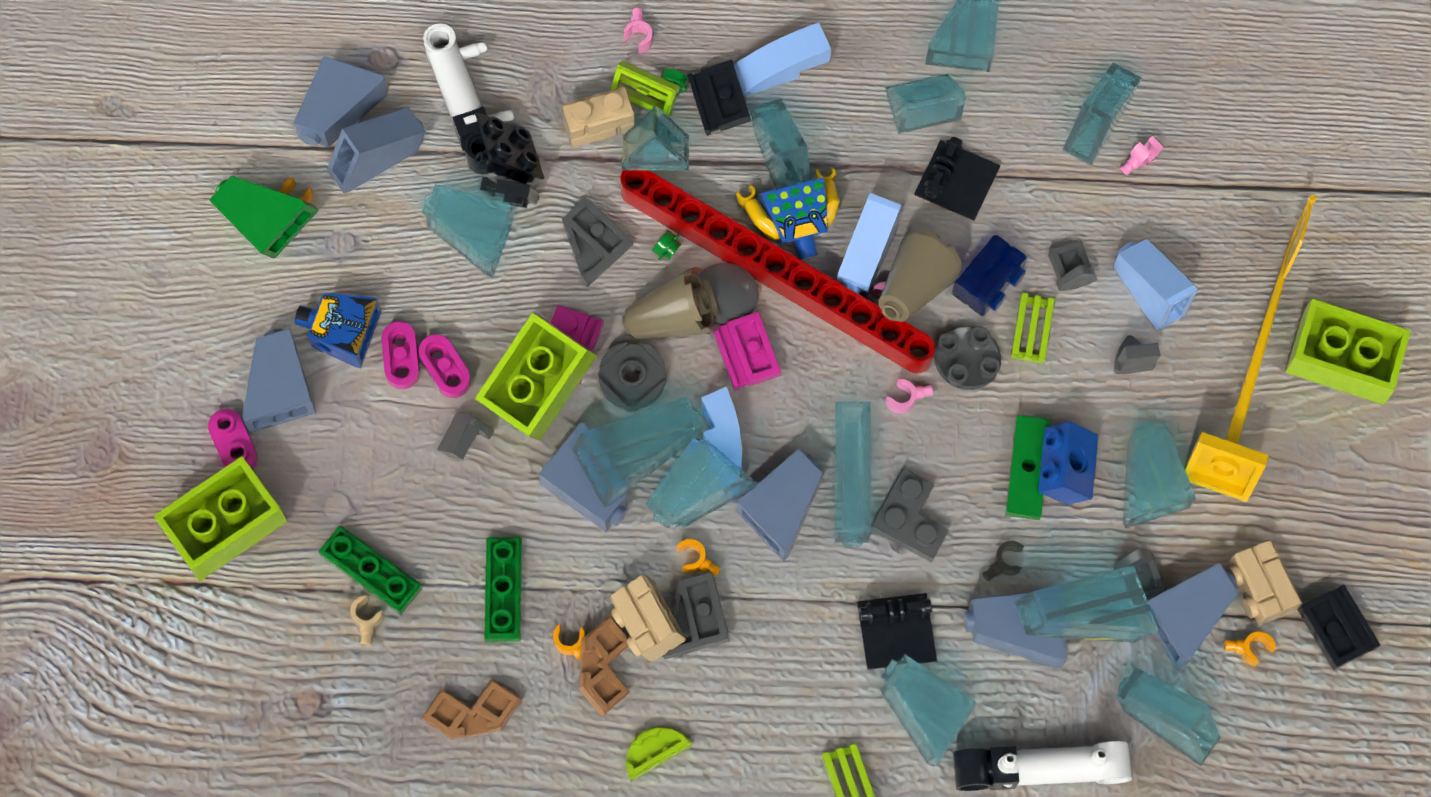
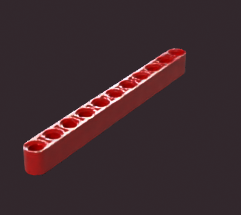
[620,165,935,373]

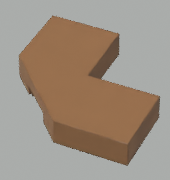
[579,616,630,716]
[422,679,522,740]

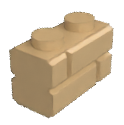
[561,87,635,148]
[1227,540,1303,626]
[610,575,686,662]

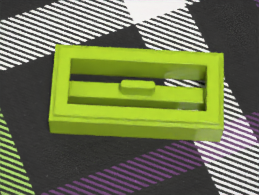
[610,60,680,118]
[1010,292,1055,364]
[822,743,875,797]

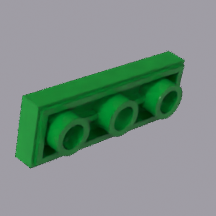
[1005,415,1051,521]
[318,525,423,615]
[484,537,522,642]

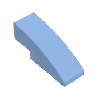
[734,22,831,97]
[701,387,742,503]

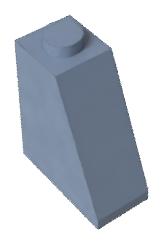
[294,56,388,147]
[327,107,426,194]
[242,329,316,433]
[539,422,628,532]
[737,449,822,561]
[1142,563,1238,670]
[964,590,1068,668]

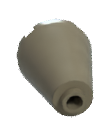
[879,230,962,322]
[622,267,720,339]

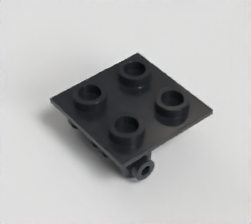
[475,112,545,184]
[914,137,1001,221]
[857,593,937,670]

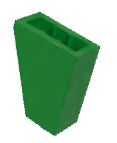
[209,176,319,259]

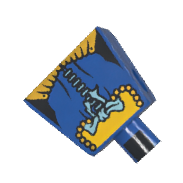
[295,293,381,369]

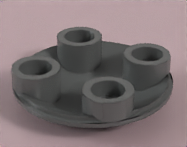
[699,263,759,325]
[934,326,1001,390]

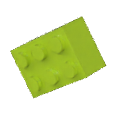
[1285,298,1411,405]
[475,312,598,440]
[153,456,287,582]

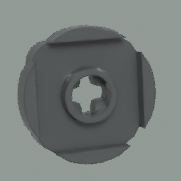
[598,342,666,412]

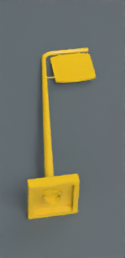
[1181,195,1317,502]

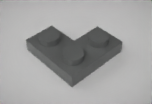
[871,469,949,563]

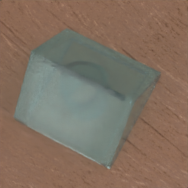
[885,74,966,134]
[622,106,689,170]

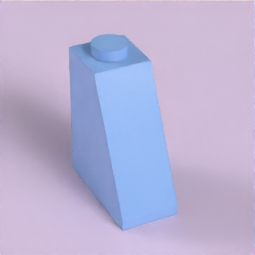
[837,193,901,299]
[1113,238,1198,331]

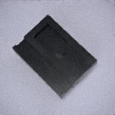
[687,59,752,136]
[480,177,539,208]
[1297,584,1381,671]

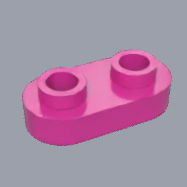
[381,322,420,390]
[419,335,471,398]
[208,409,258,470]

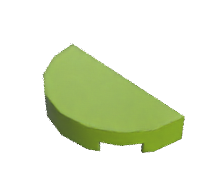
[626,726,692,782]

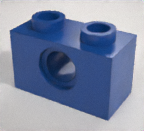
[1038,422,1098,505]

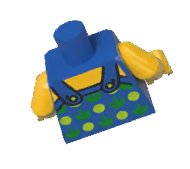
[736,167,840,260]

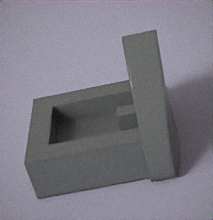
[1048,241,1097,291]
[1114,335,1161,374]
[437,412,494,460]
[1114,548,1167,606]

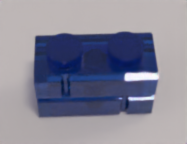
[952,235,1027,316]

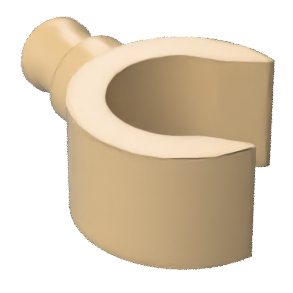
[350,595,384,646]

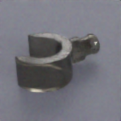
[982,541,1024,582]

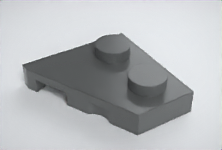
[562,197,633,287]
[663,572,730,660]

